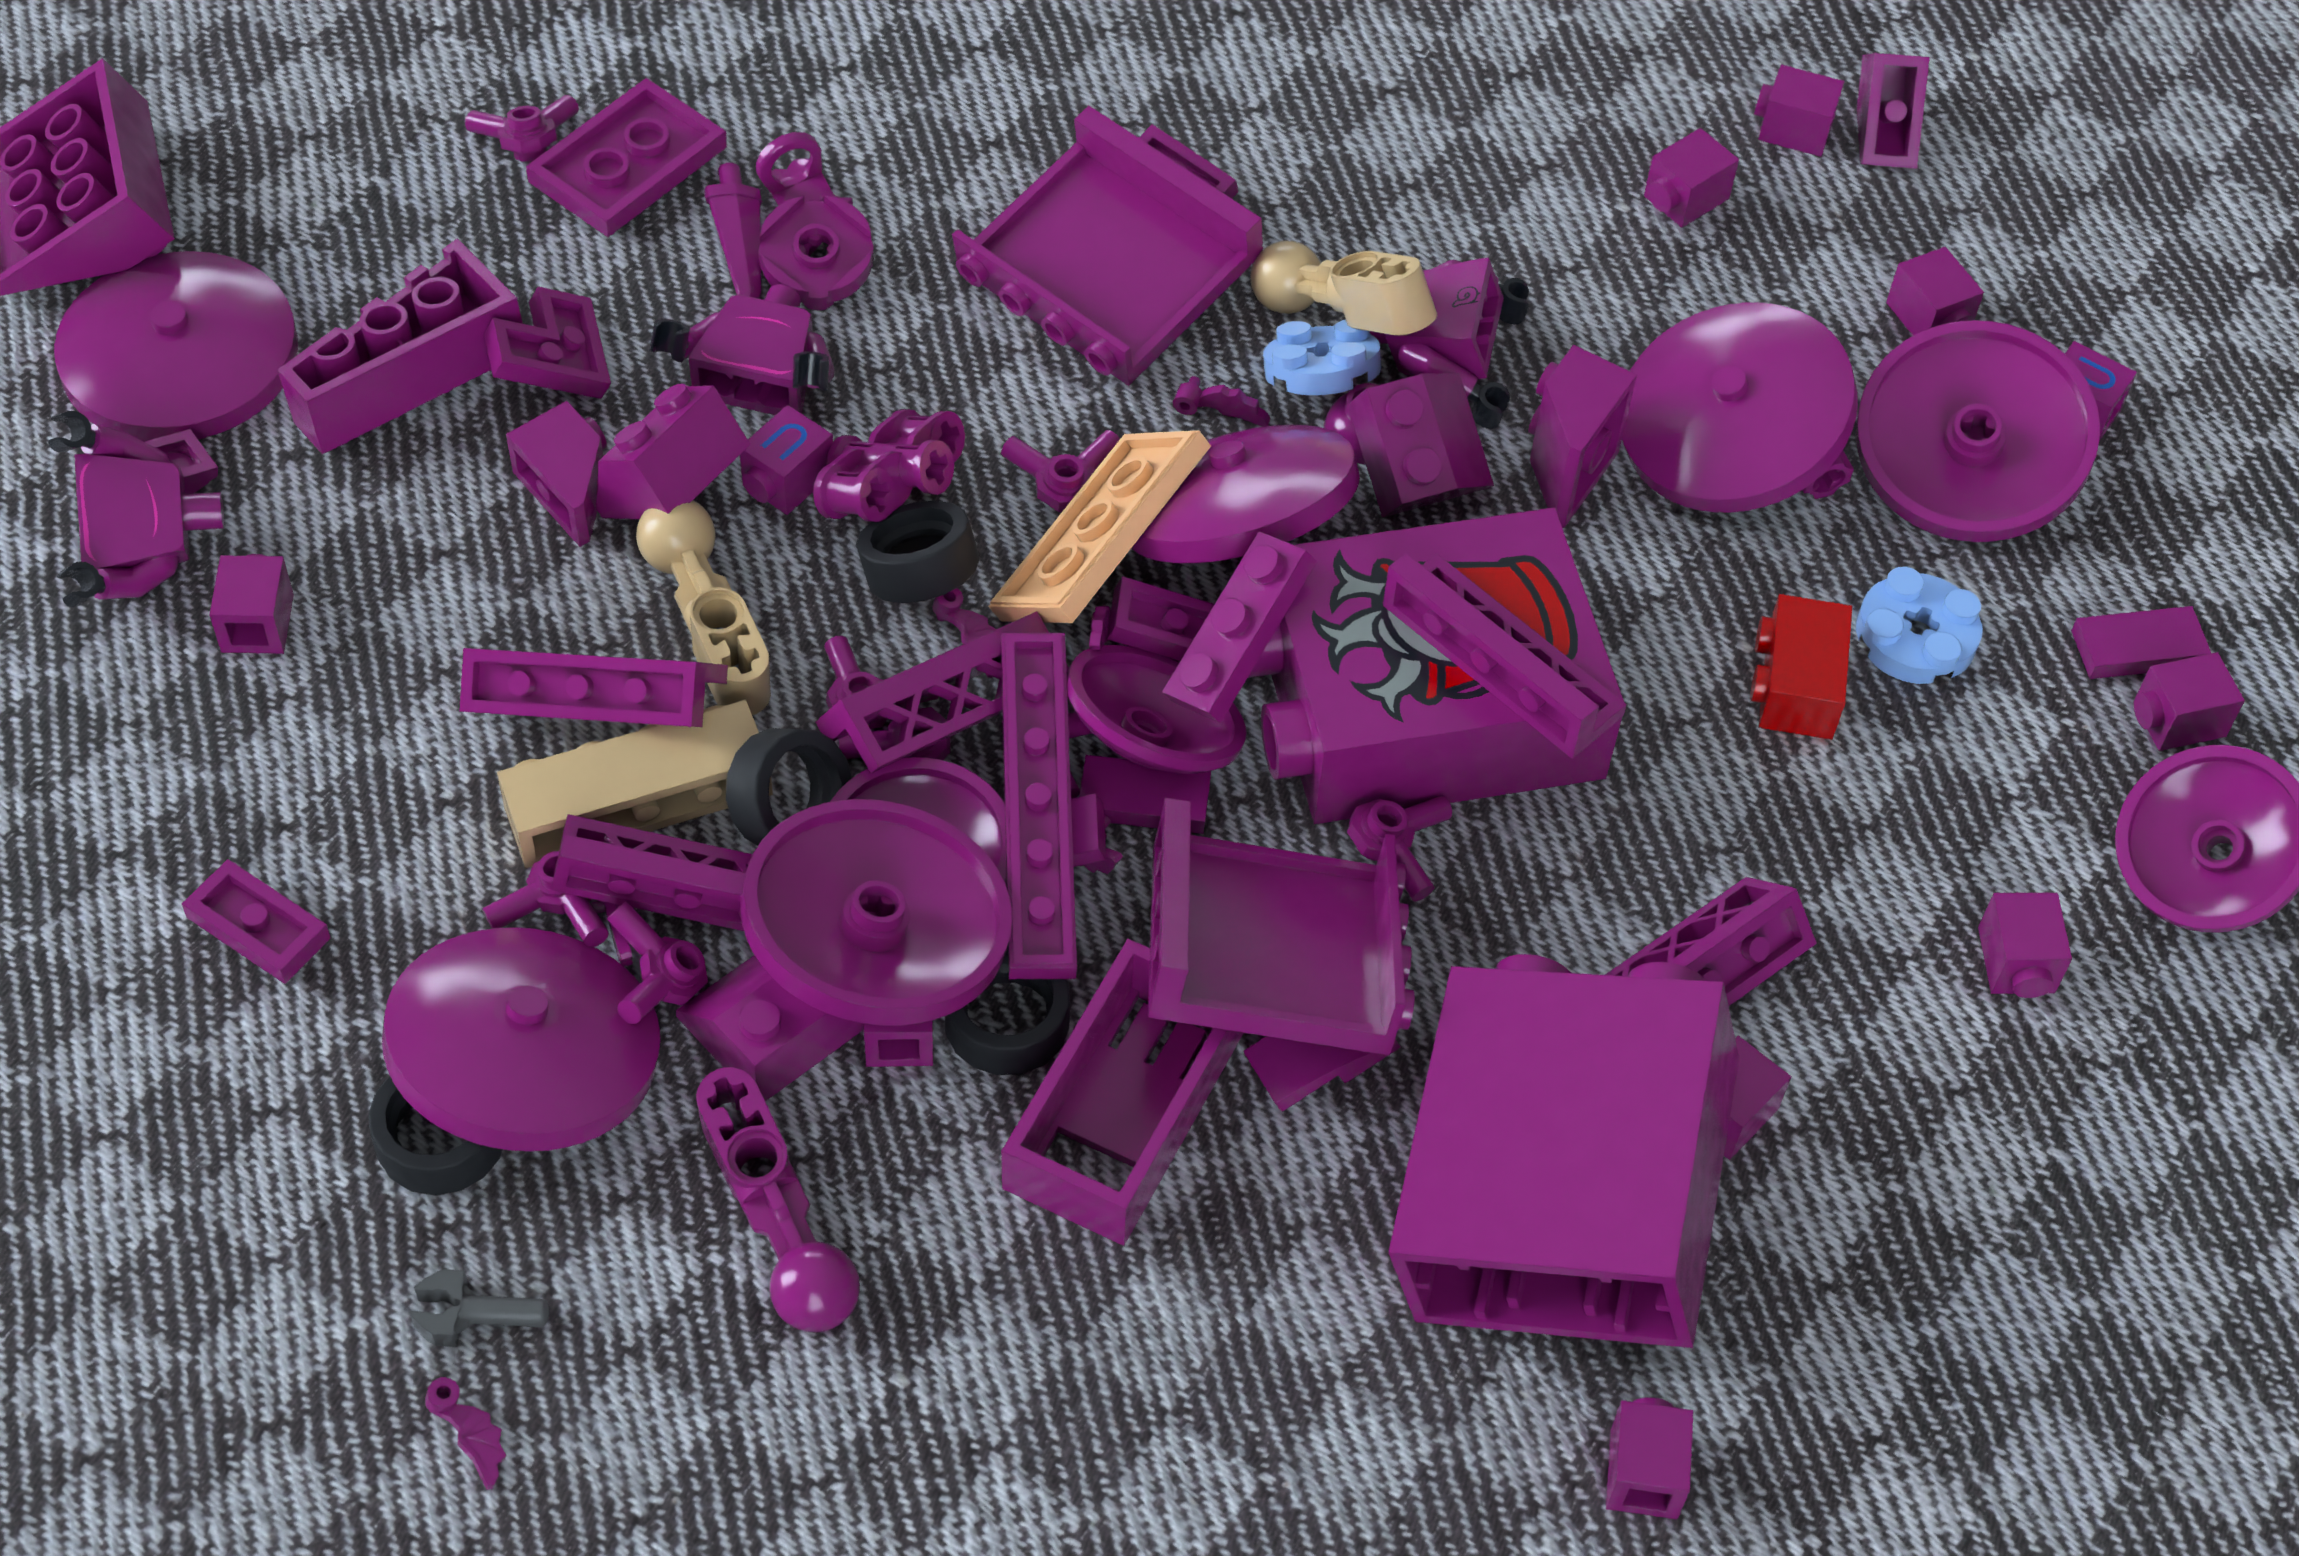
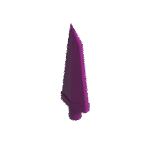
[704,163,762,299]

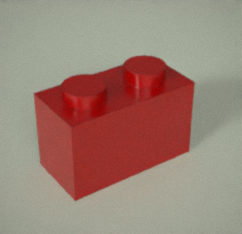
[1750,594,1853,740]

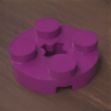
[759,195,874,311]

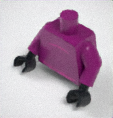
[1370,257,1529,429]
[649,284,835,415]
[48,411,224,607]

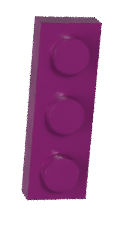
[1162,532,1317,723]

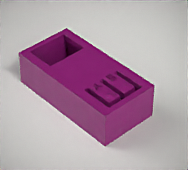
[1001,939,1244,1246]

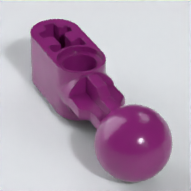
[696,1067,860,1333]

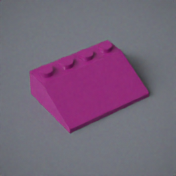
[0,58,175,296]

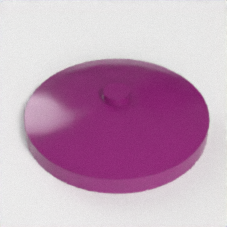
[54,251,298,442]
[1622,302,1858,513]
[1856,320,2100,542]
[1131,425,1360,563]
[740,799,1012,1026]
[382,927,660,1151]

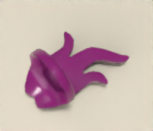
[756,132,853,257]

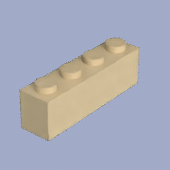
[497,700,773,869]

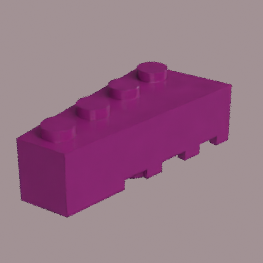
[278,238,523,455]

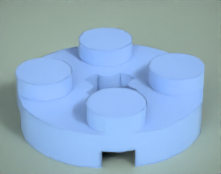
[1263,319,1381,395]
[1856,567,1983,684]

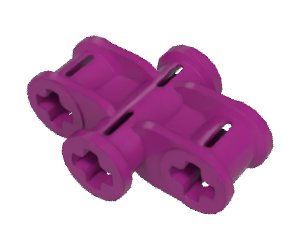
[813,409,965,522]

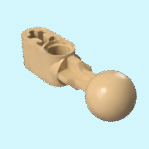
[1251,241,1437,335]
[636,500,771,716]

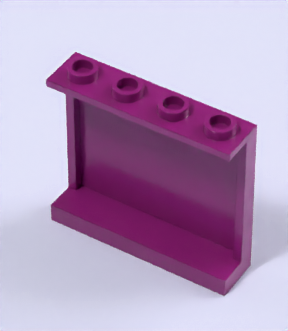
[952,105,1263,386]
[1148,798,1415,1056]

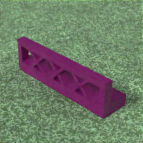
[1383,553,1627,759]
[815,611,1069,773]
[459,648,728,727]
[551,814,753,931]
[1605,877,1817,1006]

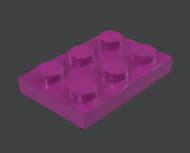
[526,78,727,237]

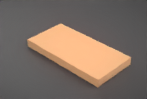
[988,430,1211,623]

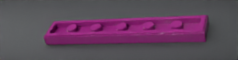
[1001,633,1077,979]

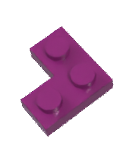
[484,286,611,399]

